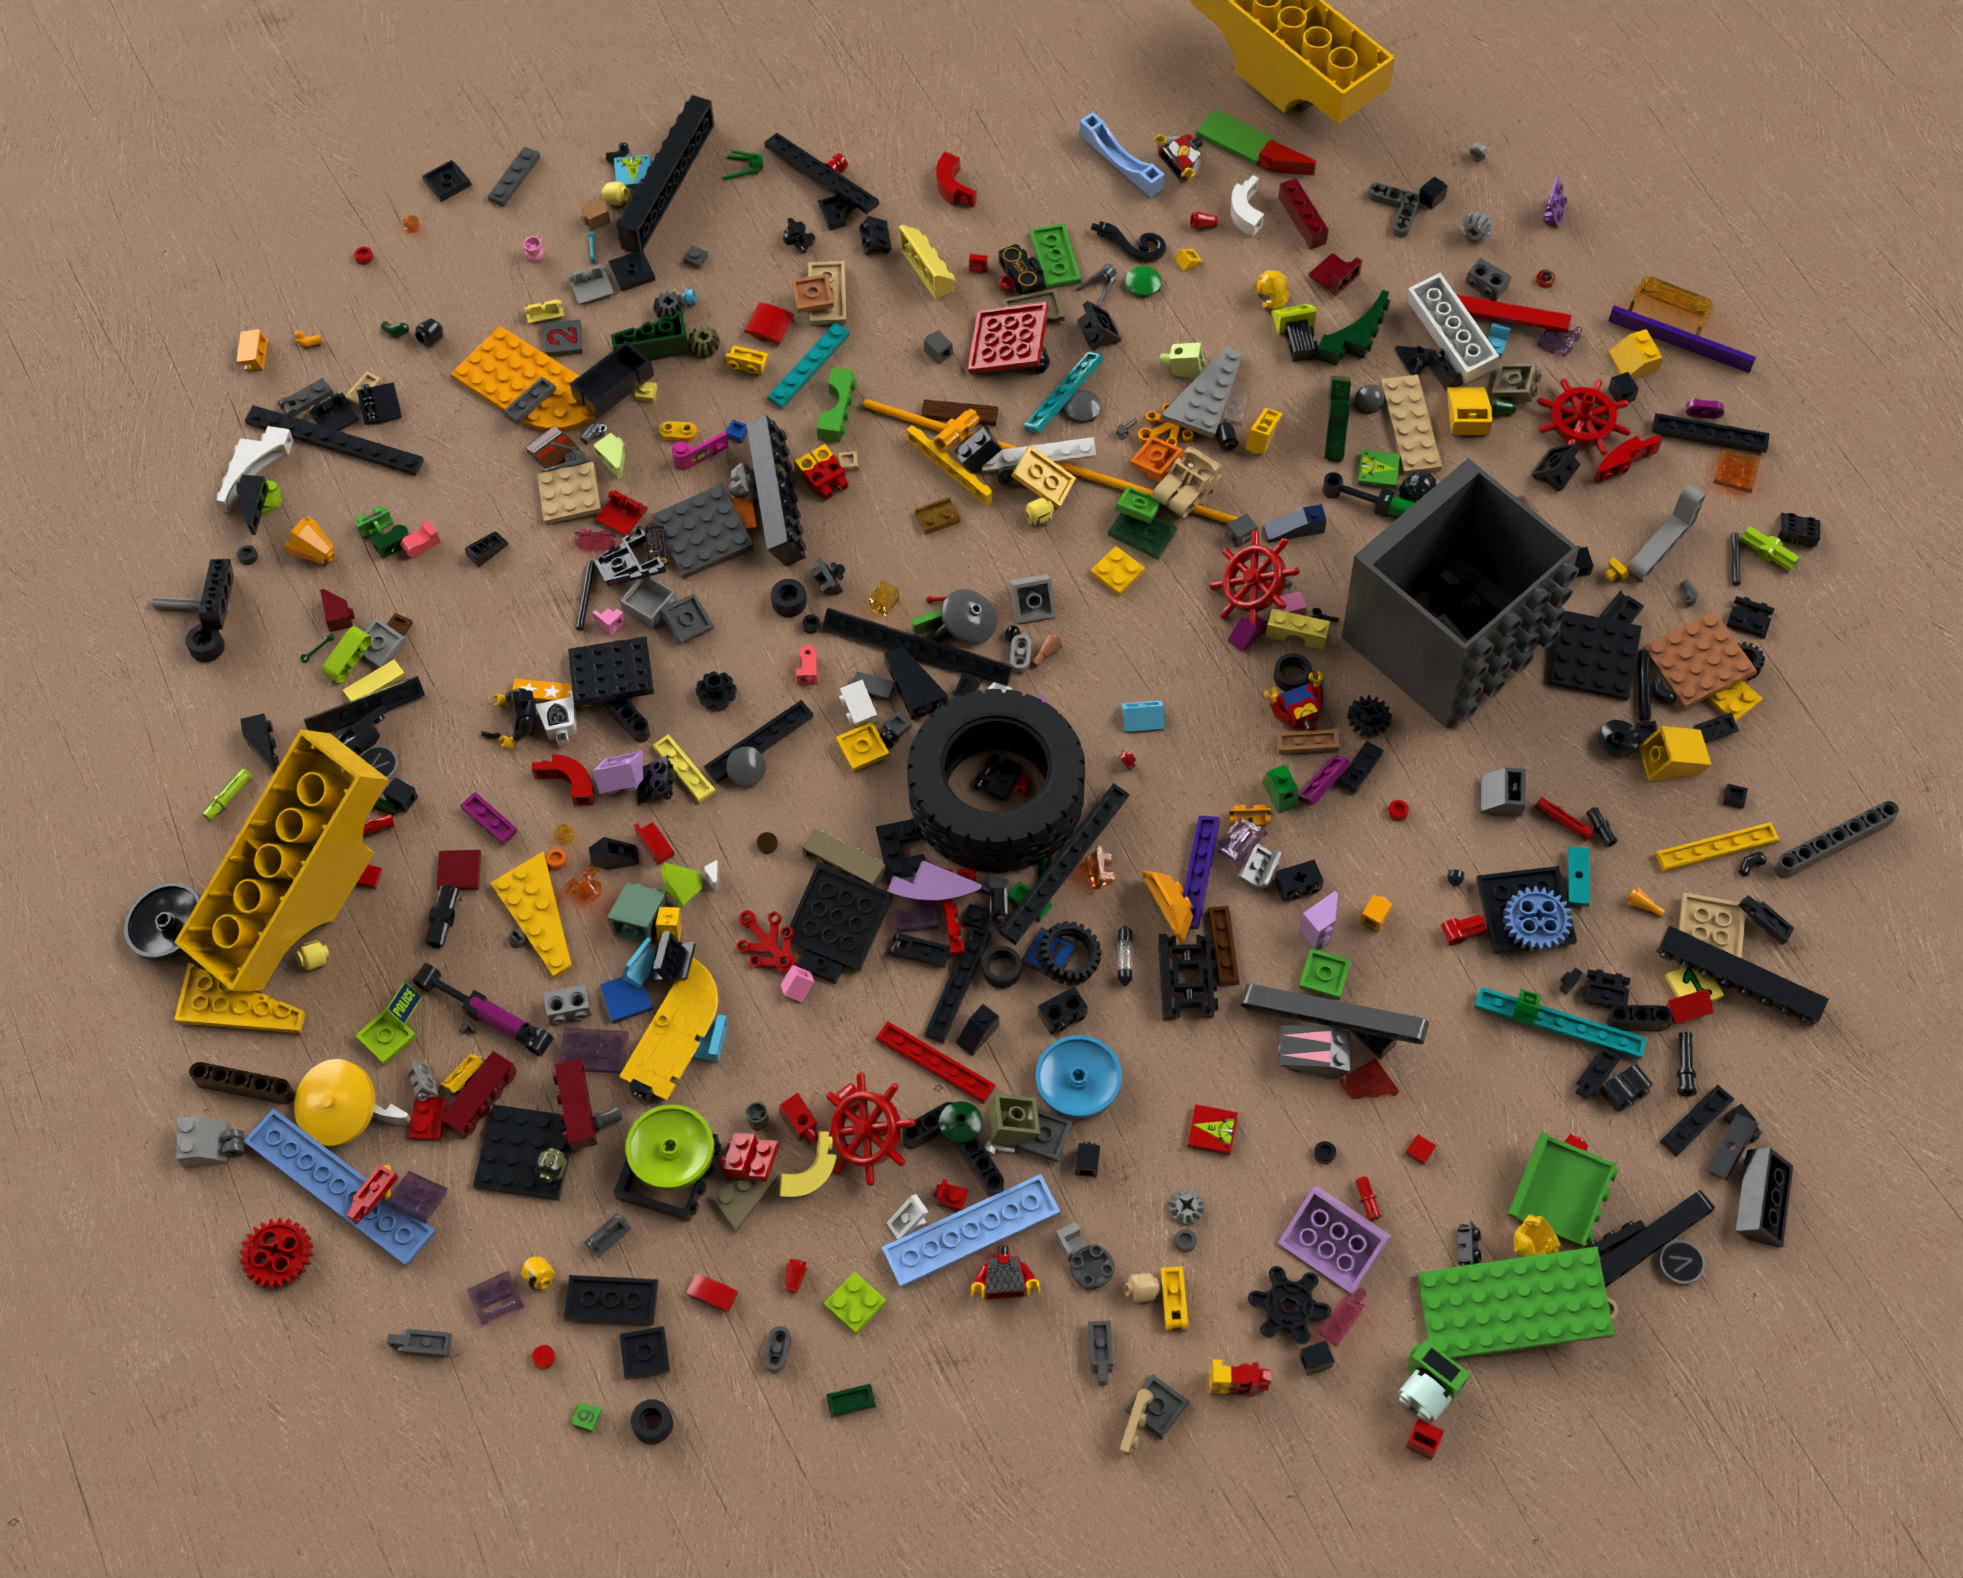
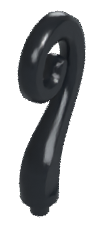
[1091,221,1166,262]

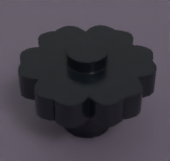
[696,671,737,710]

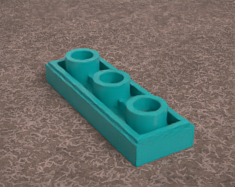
[1567,846,1590,907]

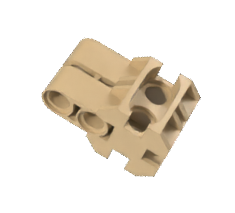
[1152,447,1223,518]

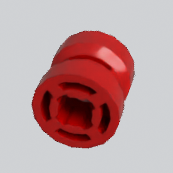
[824,153,848,174]

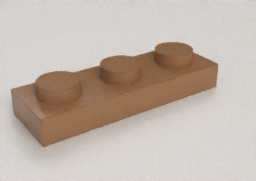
[1276,729,1340,754]

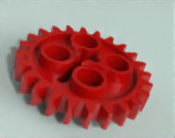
[239,1217,314,1290]

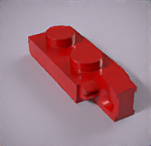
[944,898,964,956]
[346,1165,399,1224]

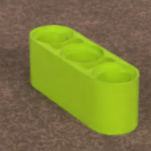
[322,626,372,683]

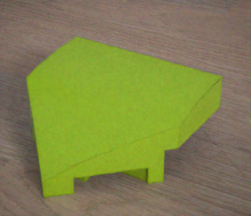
[661,863,702,909]

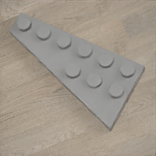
[1160,347,1243,438]

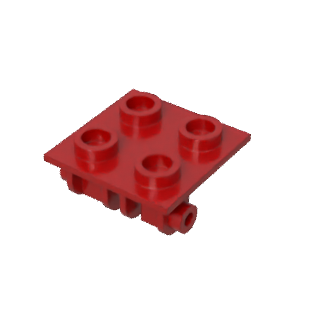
[595,490,648,536]

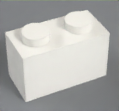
[839,680,879,728]

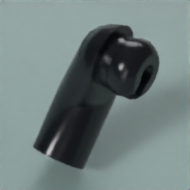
[606,142,630,161]
[1739,852,1767,876]

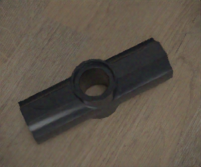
[425,884,459,949]

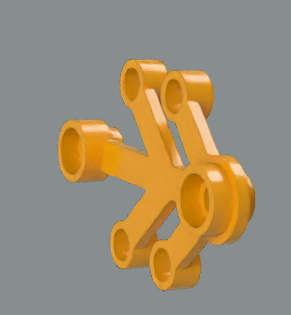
[1138,403,1193,446]

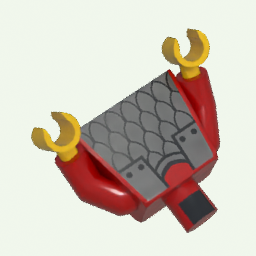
[971,1245,1041,1299]

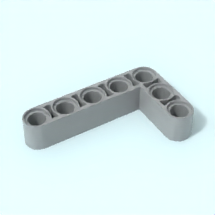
[1627,485,1706,581]

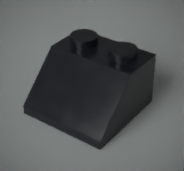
[954,424,1002,474]

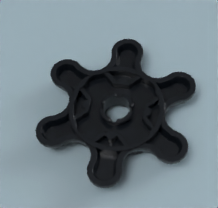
[1248,1266,1331,1345]

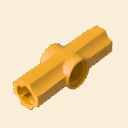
[933,409,979,452]

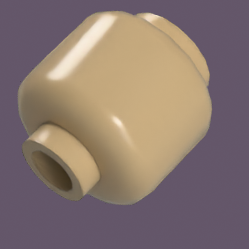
[1124,1273,1159,1303]

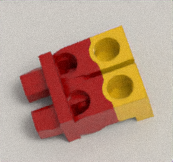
[795,444,848,500]
[1209,1359,1271,1397]

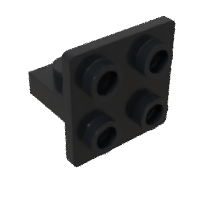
[649,932,696,982]

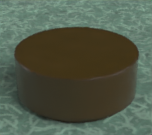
[757,832,778,854]

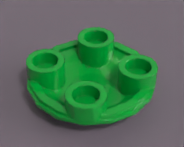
[1125,266,1162,298]

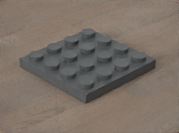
[652,484,754,579]

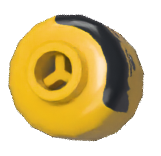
[521,1257,555,1290]

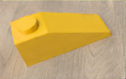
[1245,408,1283,455]

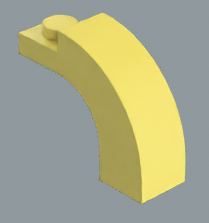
[779,1131,836,1197]

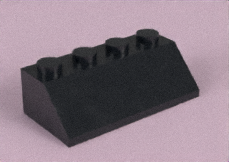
[1735,1148,1793,1247]

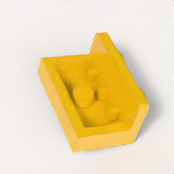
[725,345,769,375]

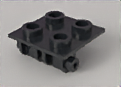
[357,382,402,425]
[308,392,359,431]
[1778,512,1820,548]
[638,755,673,805]

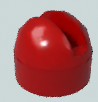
[999,276,1015,292]

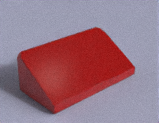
[1666,989,1714,1025]

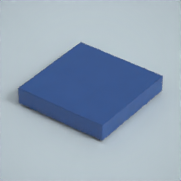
[600,977,653,1023]

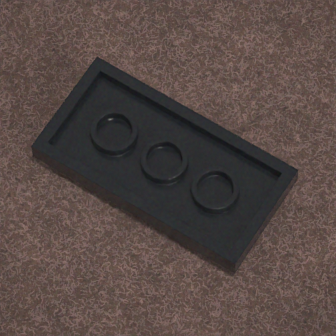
[564,1275,659,1325]

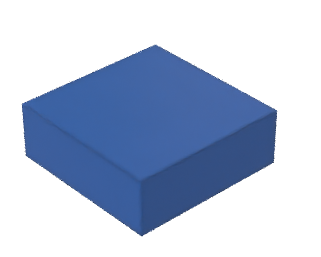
[725,419,748,443]

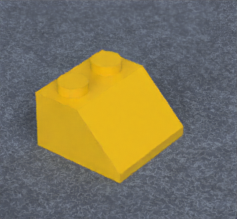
[1608,329,1663,379]

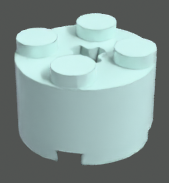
[1398,1370,1452,1423]

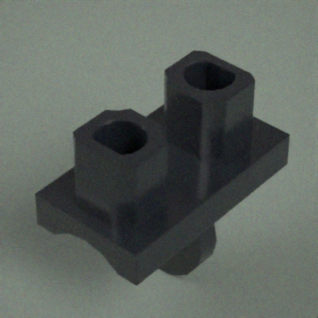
[811,558,845,596]

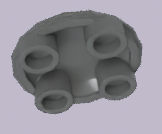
[1064,390,1101,421]
[726,747,766,787]
[1070,1244,1114,1289]

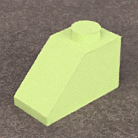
[593,433,625,479]

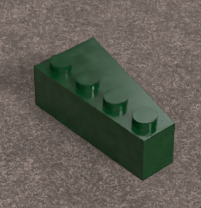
[611,310,689,359]

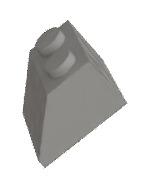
[1009,574,1056,623]
[176,1116,227,1168]

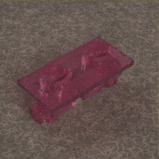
[575,529,616,549]

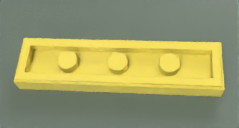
[652,734,716,804]

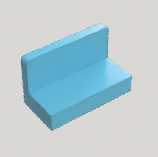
[1121,700,1165,732]
[622,937,655,989]
[694,1014,728,1063]

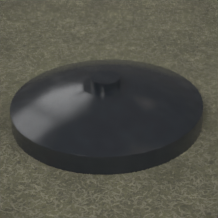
[124,882,201,961]

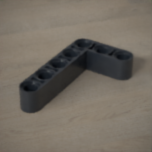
[902,1102,1004,1197]

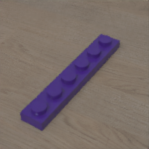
[1183,816,1220,930]

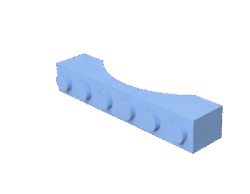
[1079,112,1165,198]

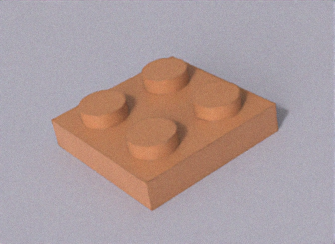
[791,274,834,313]

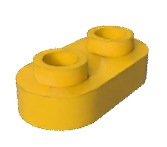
[659,421,697,442]

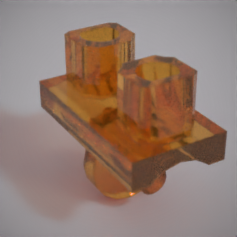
[1080,846,1115,889]

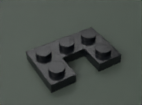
[876,819,926,884]

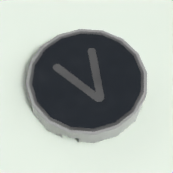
[360,746,398,780]
[1658,1241,1705,1285]

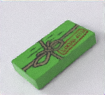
[912,610,943,635]

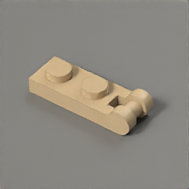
[1120,1389,1153,1453]

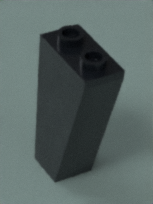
[884,646,948,720]

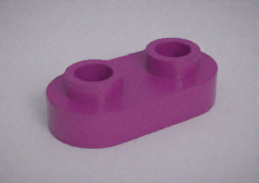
[1686,399,1724,419]

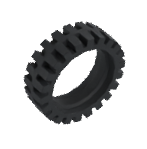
[1037,921,1102,985]

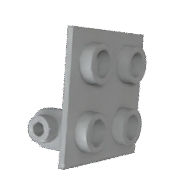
[568,264,614,305]

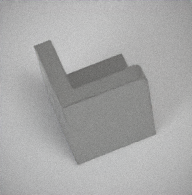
[1056,1222,1086,1261]

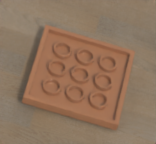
[1643,611,1757,709]

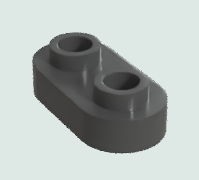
[763,1326,791,1372]

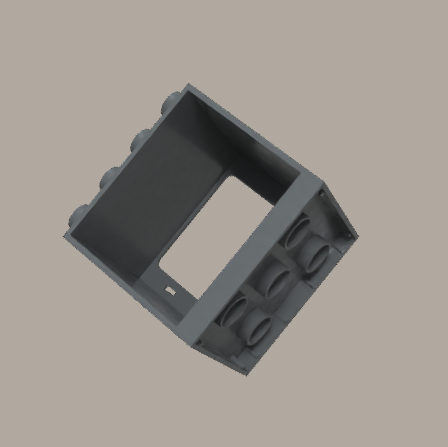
[1342,458,1579,728]

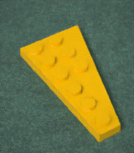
[490,851,572,979]

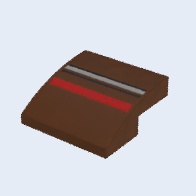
[525,426,580,468]

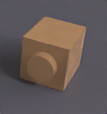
[581,199,611,231]

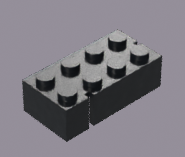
[570,341,654,419]

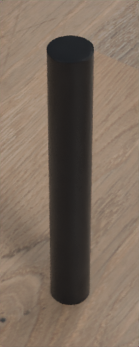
[1731,532,1741,586]

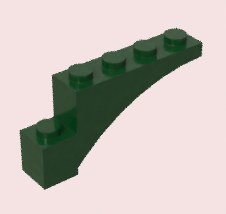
[1316,290,1391,366]

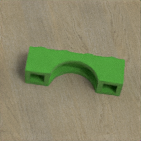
[817,368,857,442]

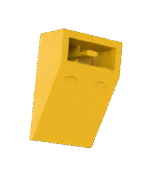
[1447,387,1492,435]

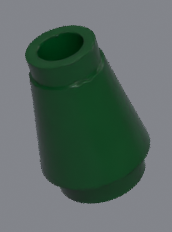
[1489,397,1516,416]

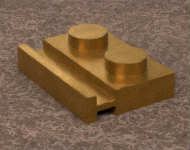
[914,497,960,535]

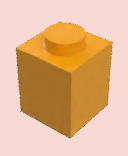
[1360,895,1392,932]

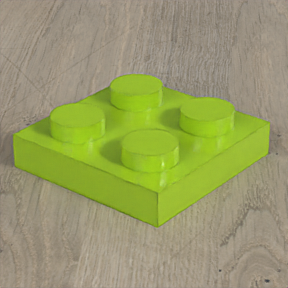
[355,1007,417,1066]
[824,1271,887,1335]

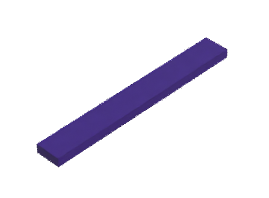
[1608,305,1756,373]

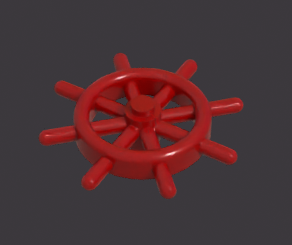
[1537,378,1631,455]
[1209,530,1300,626]
[817,1072,916,1186]

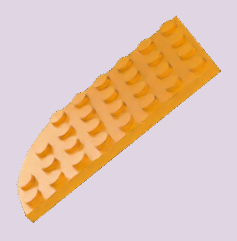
[451,326,596,432]

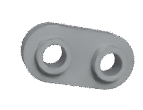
[1010,634,1031,672]

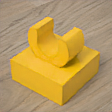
[1605,557,1629,583]

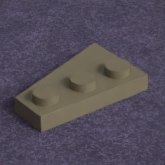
[1002,288,1065,321]
[711,1168,778,1233]

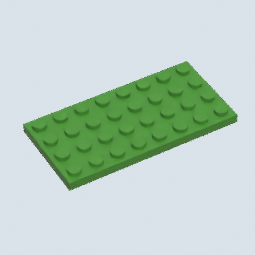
[1418,1247,1614,1359]

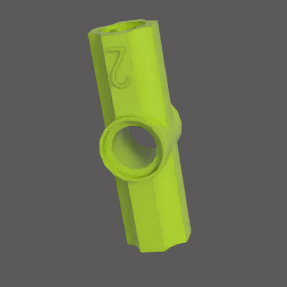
[1740,526,1800,572]

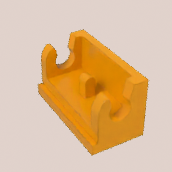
[236,329,268,371]

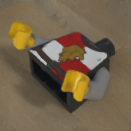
[1153,134,1203,182]

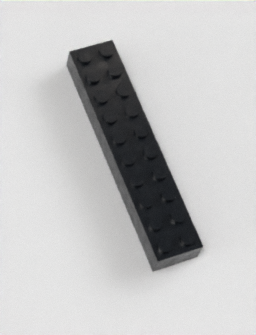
[616,95,715,252]

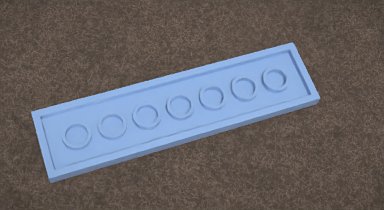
[882,1174,1060,1288]

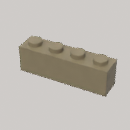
[802,828,886,887]

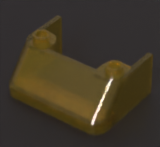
[1629,276,1714,336]

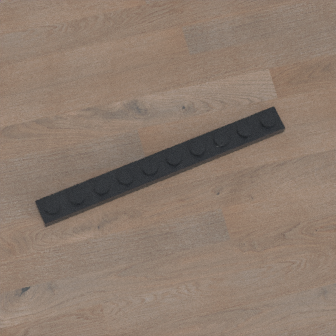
[245,405,424,476]
[822,608,1013,686]
[999,783,1130,945]

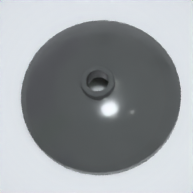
[941,589,997,644]

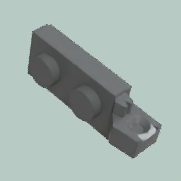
[1088,1321,1113,1385]
[387,1329,452,1357]

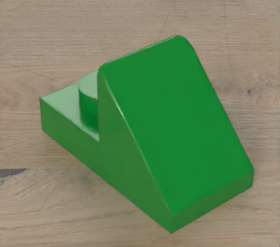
[1513,989,1541,1024]

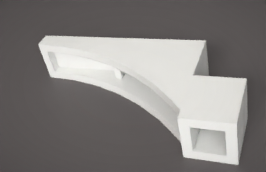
[216,426,294,512]

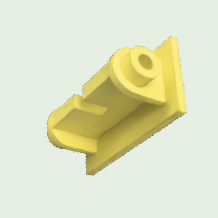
[524,299,564,324]

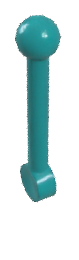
[588,232,595,263]

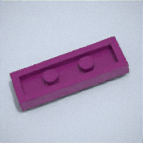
[1298,756,1351,805]
[460,792,518,845]

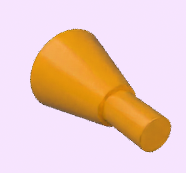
[1626,887,1665,917]

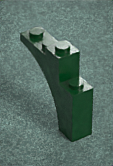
[1324,375,1351,460]

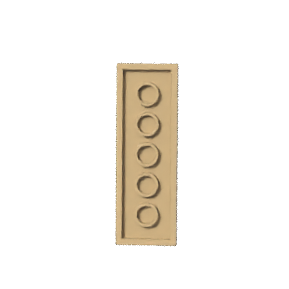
[1380,375,1442,475]

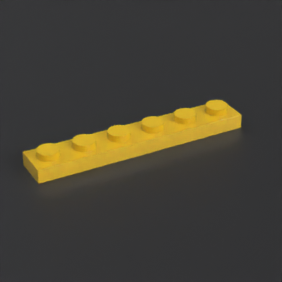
[907,425,992,507]

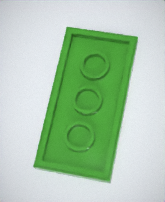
[1196,108,1275,165]
[1029,223,1081,290]

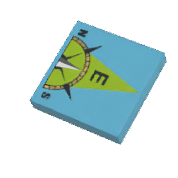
[614,154,651,188]

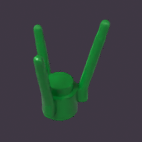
[723,150,763,180]

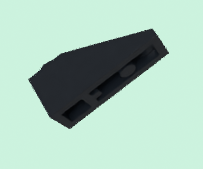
[236,475,269,535]

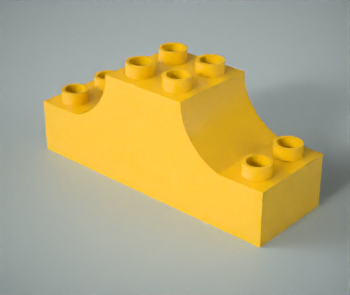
[1190,0,1395,124]
[174,730,389,991]

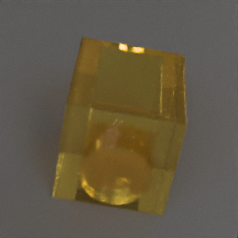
[869,580,899,616]

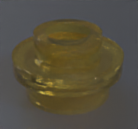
[554,824,575,844]

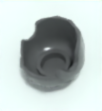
[1355,384,1384,412]

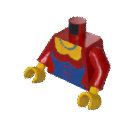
[1263,671,1324,731]

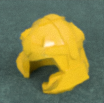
[1254,270,1290,309]
[1514,1214,1560,1257]

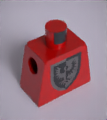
[779,1093,818,1146]

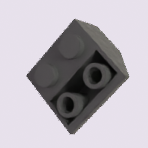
[1480,767,1526,817]

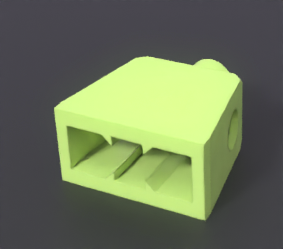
[1160,343,1205,379]

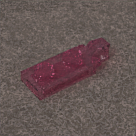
[1318,1287,1367,1347]

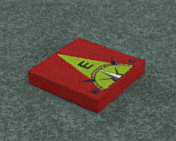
[1188,1104,1238,1155]

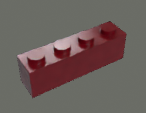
[1278,178,1329,250]
[440,1051,517,1139]
[553,1058,598,1151]

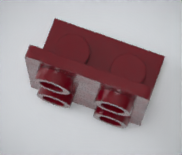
[1309,253,1362,296]

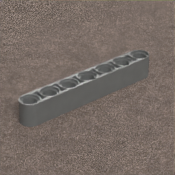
[1774,801,1899,878]

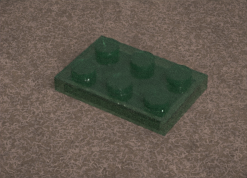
[1108,513,1178,560]

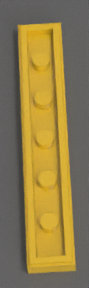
[1655,822,1780,872]

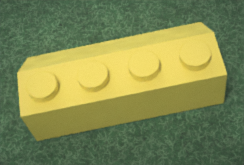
[899,225,956,300]

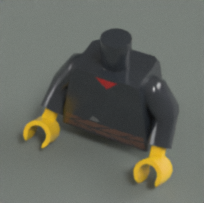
[493,688,536,749]

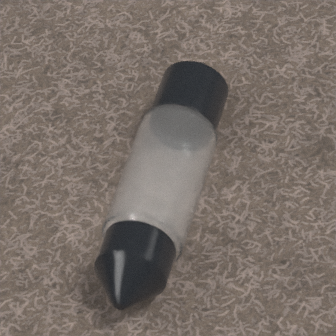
[1117,925,1134,987]

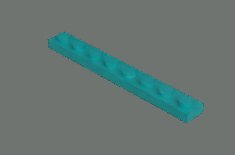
[1474,987,1647,1060]

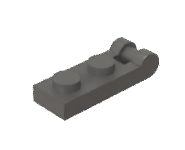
[278,378,334,417]

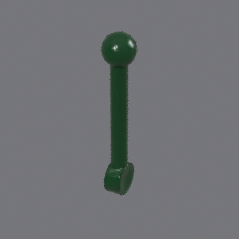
[300,633,335,663]

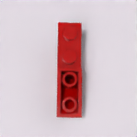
[1594,435,1662,483]

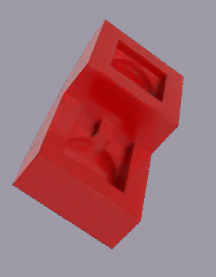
[686,1274,739,1312]

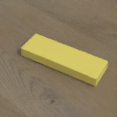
[343,659,405,701]

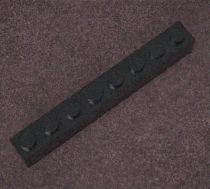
[1655,925,1829,1025]

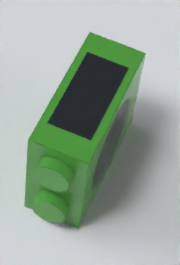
[1407,1339,1470,1404]

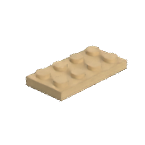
[808,261,847,325]

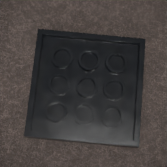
[1549,611,1642,700]
[568,636,654,707]
[785,864,894,971]
[1476,866,1577,954]
[473,1104,572,1201]

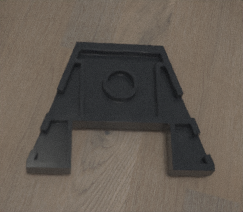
[594,526,667,586]

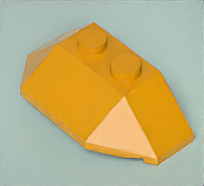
[1140,870,1193,944]

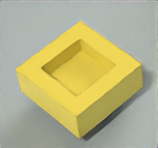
[635,382,658,402]

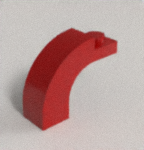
[936,151,977,208]
[532,754,595,806]

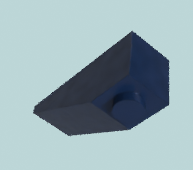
[1264,504,1327,543]

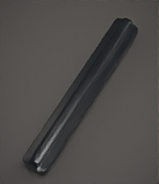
[1638,650,1651,722]

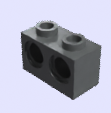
[1466,258,1511,301]

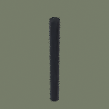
[576,561,595,631]

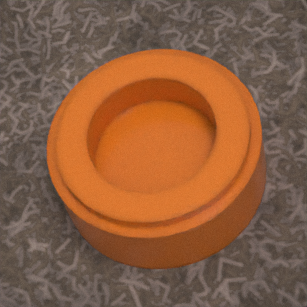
[546,849,567,870]

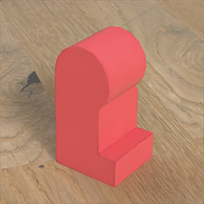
[400,521,440,558]
[797,645,818,685]

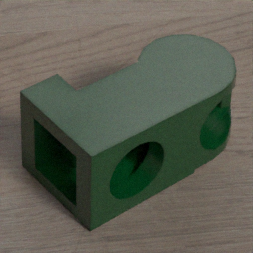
[370,525,409,559]

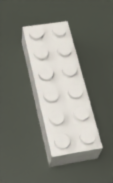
[1407,273,1499,384]

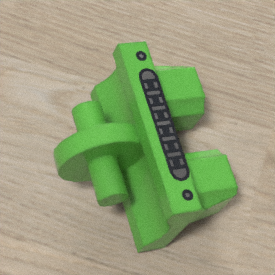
[356,505,394,539]

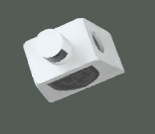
[536,697,577,746]

